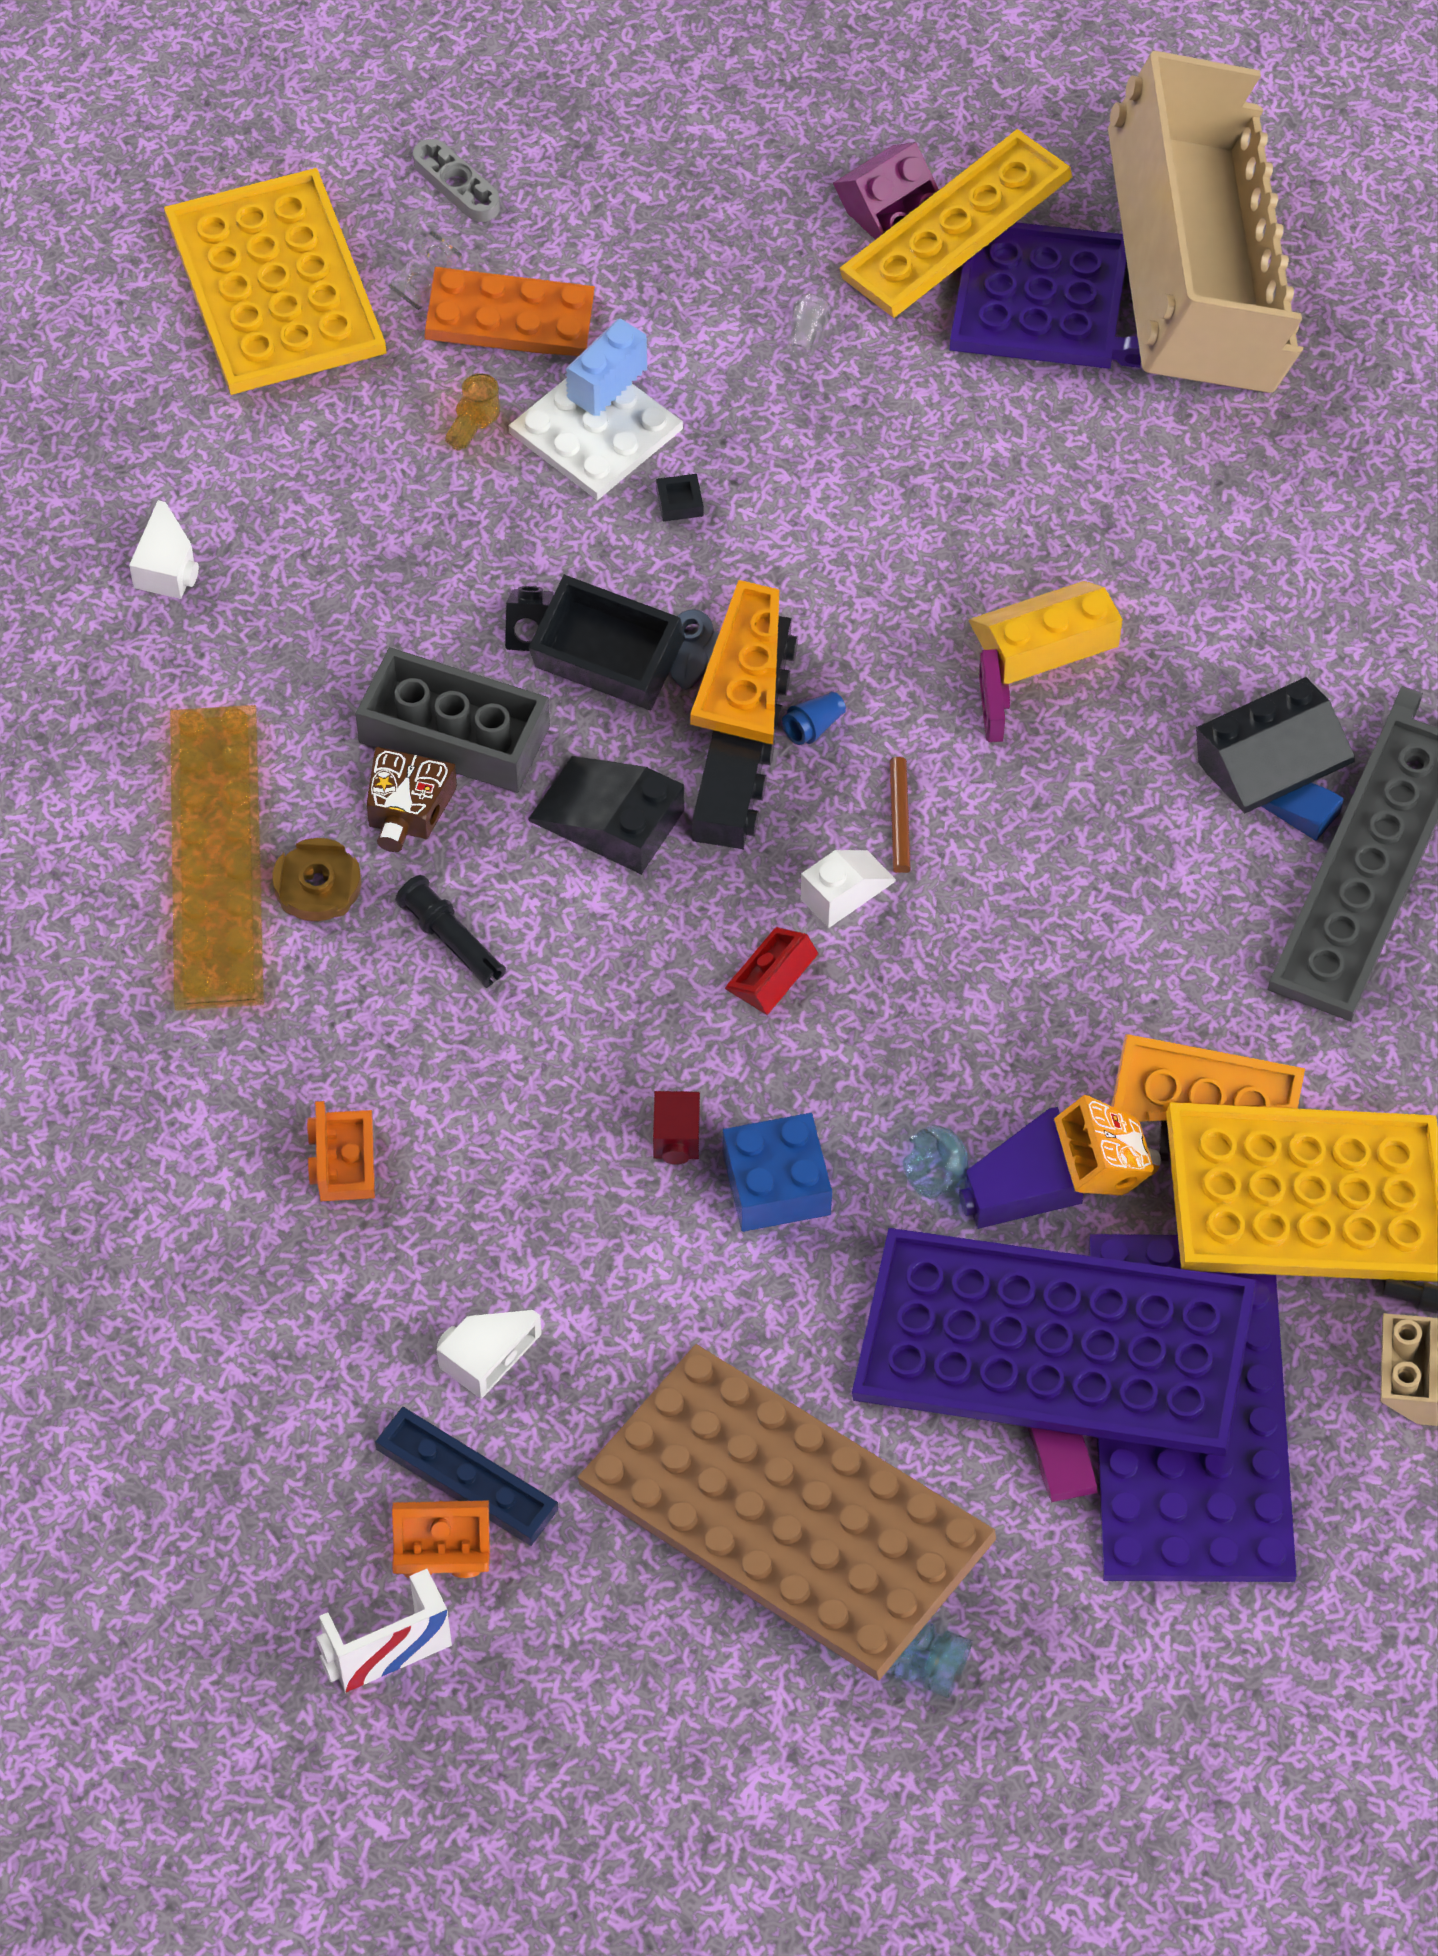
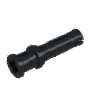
[395,875,506,988]

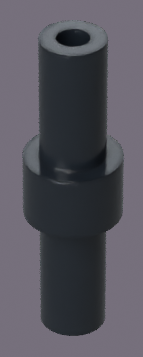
[1382,1279,1438,1314]

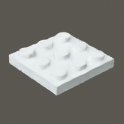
[508,378,683,500]

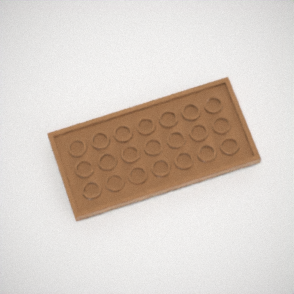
[577,1344,996,1681]

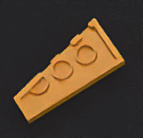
[690,580,779,745]
[1111,1034,1305,1122]

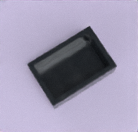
[529,574,685,711]

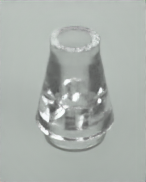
[787,294,832,356]

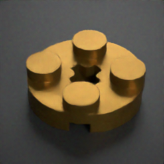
[272,838,361,921]

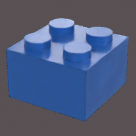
[722,1112,832,1232]

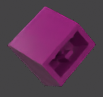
[833,142,939,240]

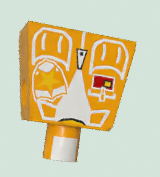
[1054,1095,1161,1196]

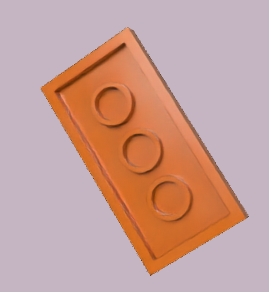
[425,267,595,356]

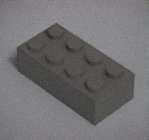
[355,647,550,793]

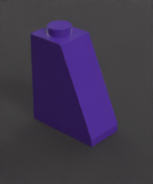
[959,1107,1084,1229]

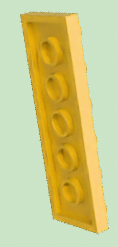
[839,129,1073,318]

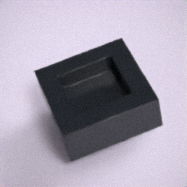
[656,474,704,522]

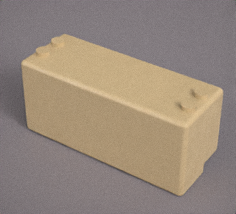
[1108,51,1304,393]

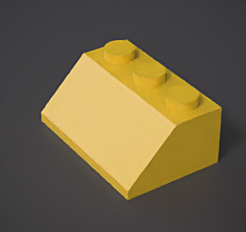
[969,581,1123,684]

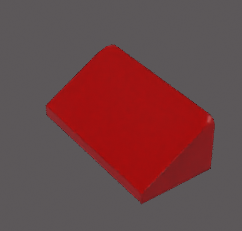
[725,927,818,1015]

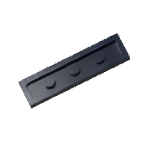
[375,1406,558,1546]

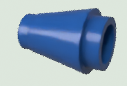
[782,691,846,745]

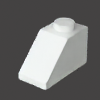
[129,500,199,599]
[800,850,896,928]
[437,1310,542,1399]

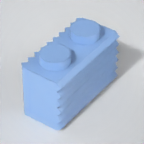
[565,318,647,416]

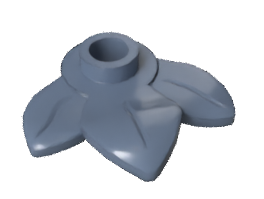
[670,610,719,690]

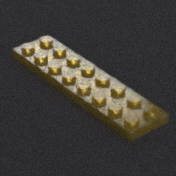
[170,705,265,1011]

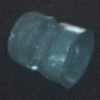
[887,1621,973,1699]

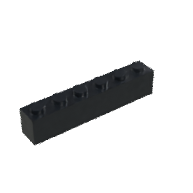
[692,616,798,850]

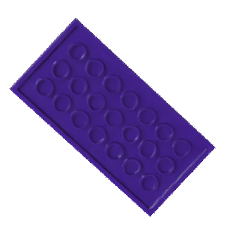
[852,1228,1256,1457]
[1089,1234,1297,1582]

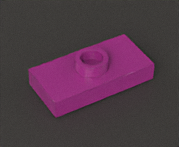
[978,649,1010,742]

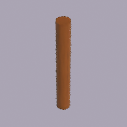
[890,757,911,873]

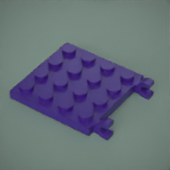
[949,222,1141,369]

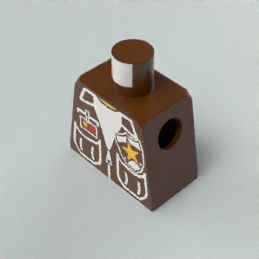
[367,747,457,852]

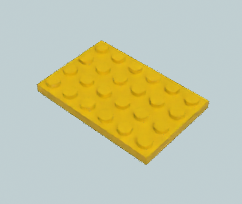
[164,168,387,395]
[1166,1102,1438,1282]

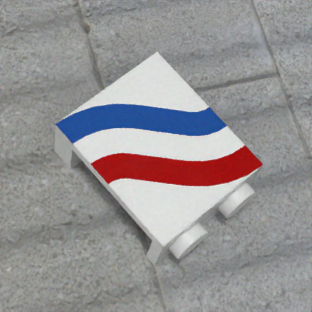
[316,1569,452,1693]

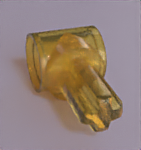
[445,373,500,451]

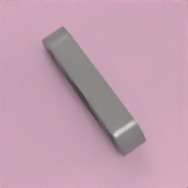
[413,139,500,222]

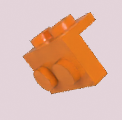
[307,1101,375,1202]
[392,1500,490,1578]

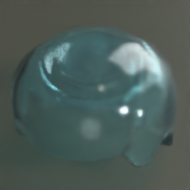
[903,1124,968,1200]

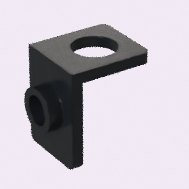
[505,586,554,651]

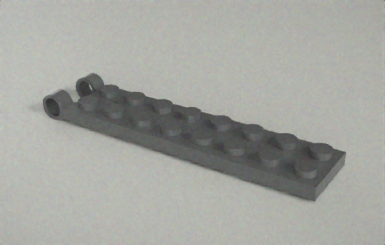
[1268,686,1438,1022]

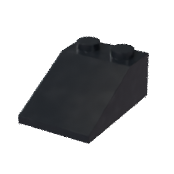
[528,756,684,875]

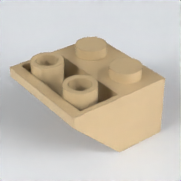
[1380,1313,1438,1426]

